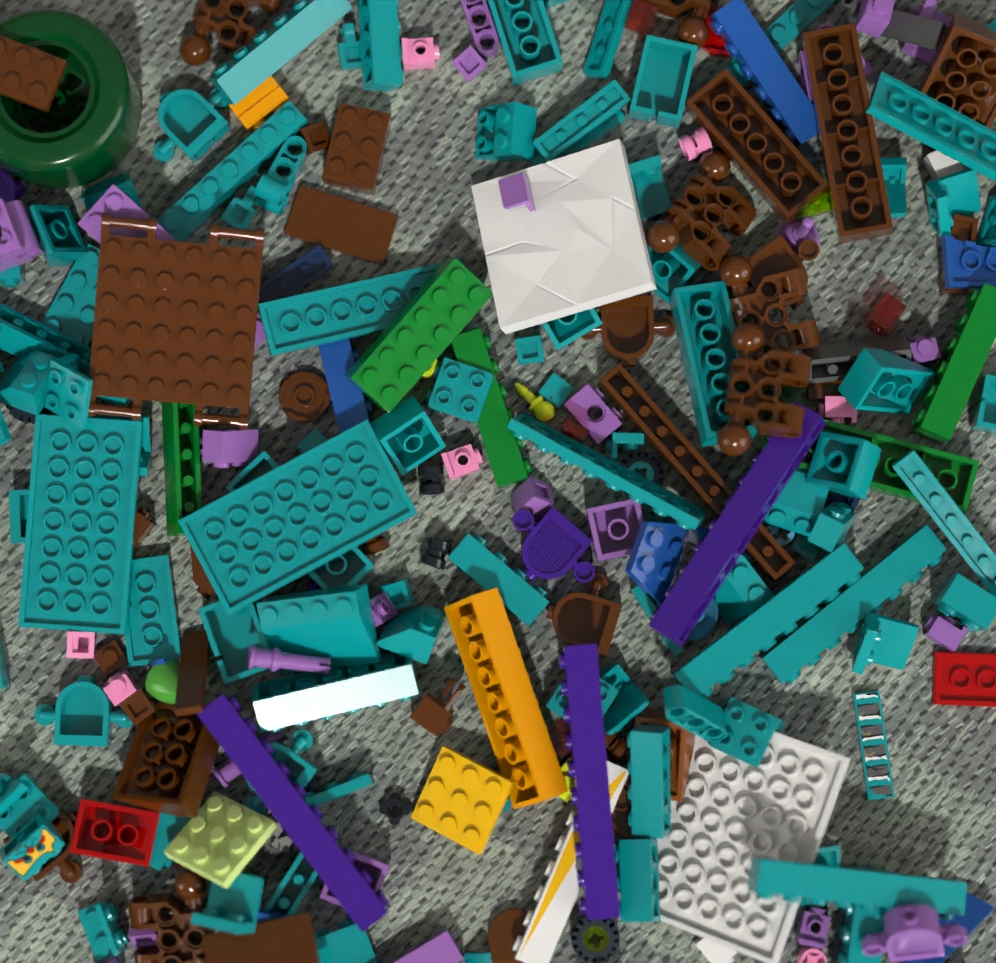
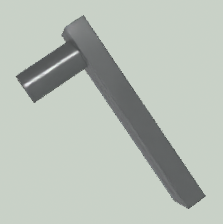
[841,0,947,50]

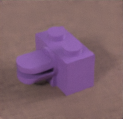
[199,428,259,468]

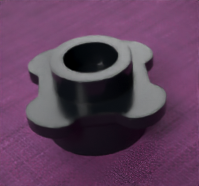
[379,793,411,825]

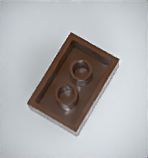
[322,103,392,196]

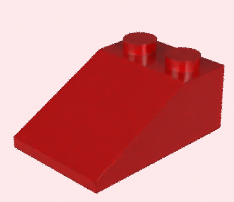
[70,799,160,867]

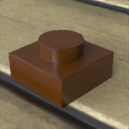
[298,121,331,155]
[94,640,128,676]
[120,688,159,726]

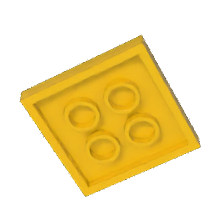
[410,745,515,855]

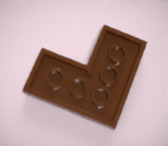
[0,36,68,112]

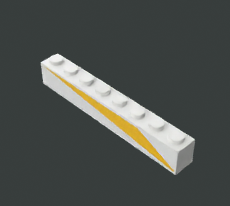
[512,761,629,963]

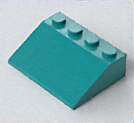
[256,584,381,674]

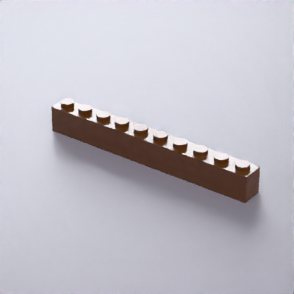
[598,363,796,582]

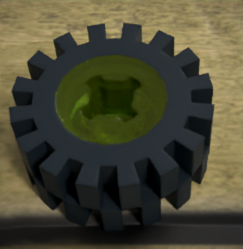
[571,916,620,963]

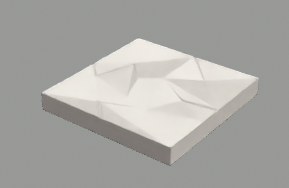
[471,139,657,334]

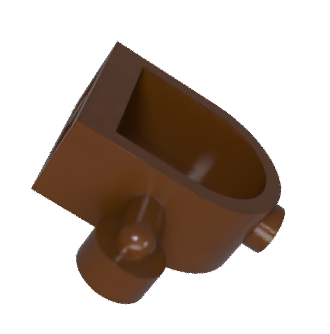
[748,235,820,310]
[580,295,676,367]
[546,573,622,656]
[3,809,83,883]

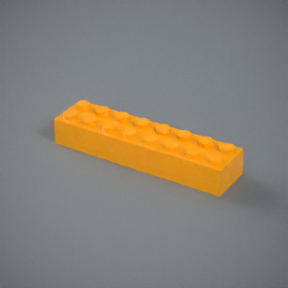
[444,588,569,809]

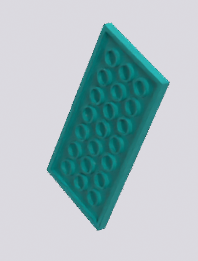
[18,414,143,634]
[178,420,418,615]

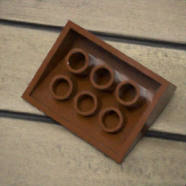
[917,13,996,129]
[112,701,220,818]
[202,911,322,963]

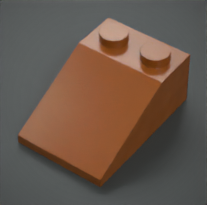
[635,708,695,802]

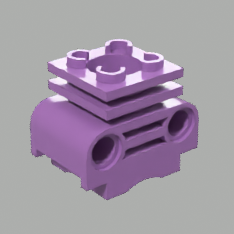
[0,198,44,273]

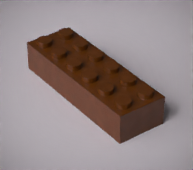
[686,68,828,225]

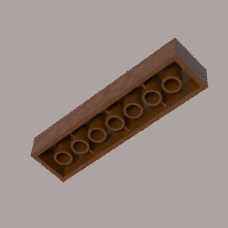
[802,23,893,244]

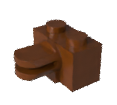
[410,677,466,736]

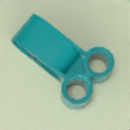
[255,135,307,216]

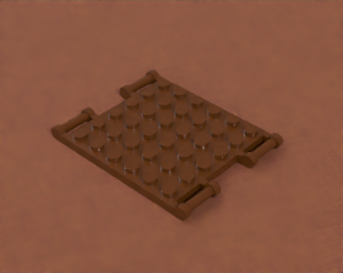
[88,212,265,430]

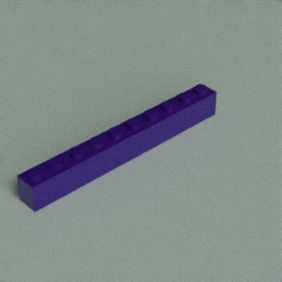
[649,401,826,647]
[558,644,620,920]
[197,694,390,932]

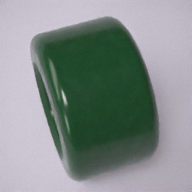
[0,9,141,189]

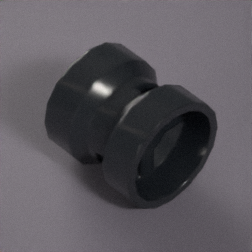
[417,466,445,495]
[419,537,452,570]

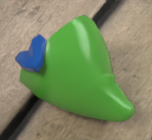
[145,658,179,704]

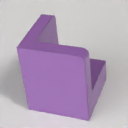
[498,173,536,212]
[511,477,554,522]

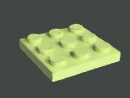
[164,791,277,889]

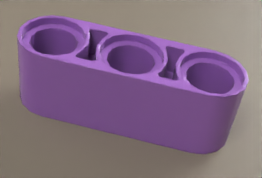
[460,0,499,59]

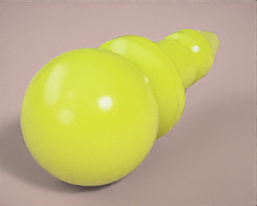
[514,383,555,422]

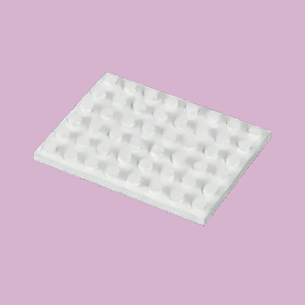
[651,732,850,963]

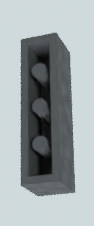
[800,335,912,384]

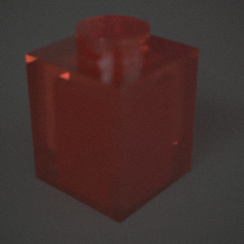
[864,292,907,336]

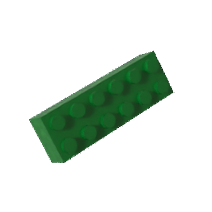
[344,257,493,413]
[911,283,996,446]

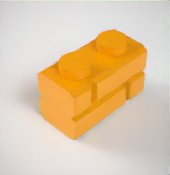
[228,76,289,134]

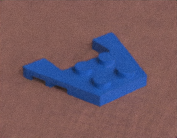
[625,521,709,608]

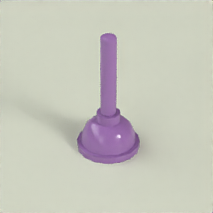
[778,217,819,253]

